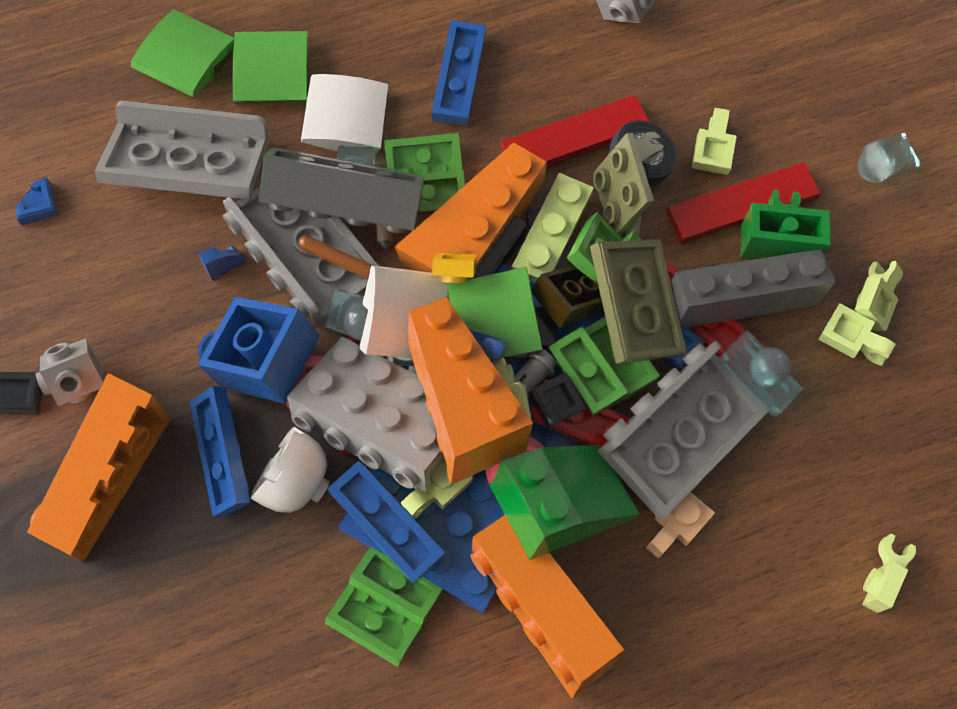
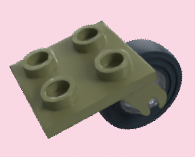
[593,120,677,236]

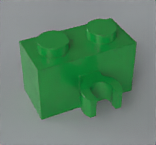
[740,190,830,260]

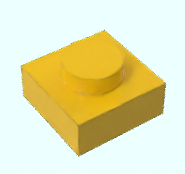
[432,253,477,283]

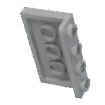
[95,101,268,200]
[223,187,378,328]
[287,337,444,492]
[597,341,768,520]

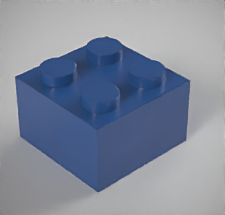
[198,297,320,404]

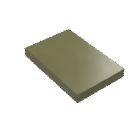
[590,239,687,364]

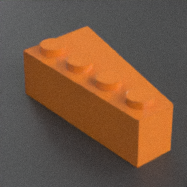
[395,143,547,279]
[407,297,533,485]
[27,373,171,562]
[470,515,624,699]

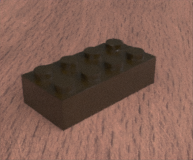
[531,265,605,328]

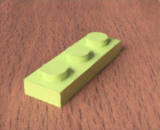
[511,173,594,283]

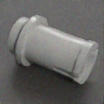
[515,349,557,399]

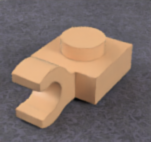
[646,492,715,559]

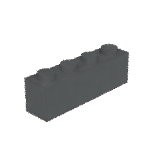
[259,147,425,233]
[671,249,836,329]

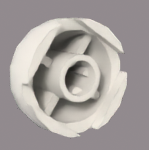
[251,427,329,513]

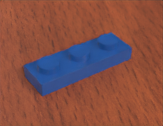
[432,20,486,126]
[189,386,251,517]
[327,461,445,585]

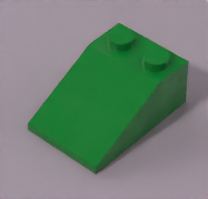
[490,445,640,560]

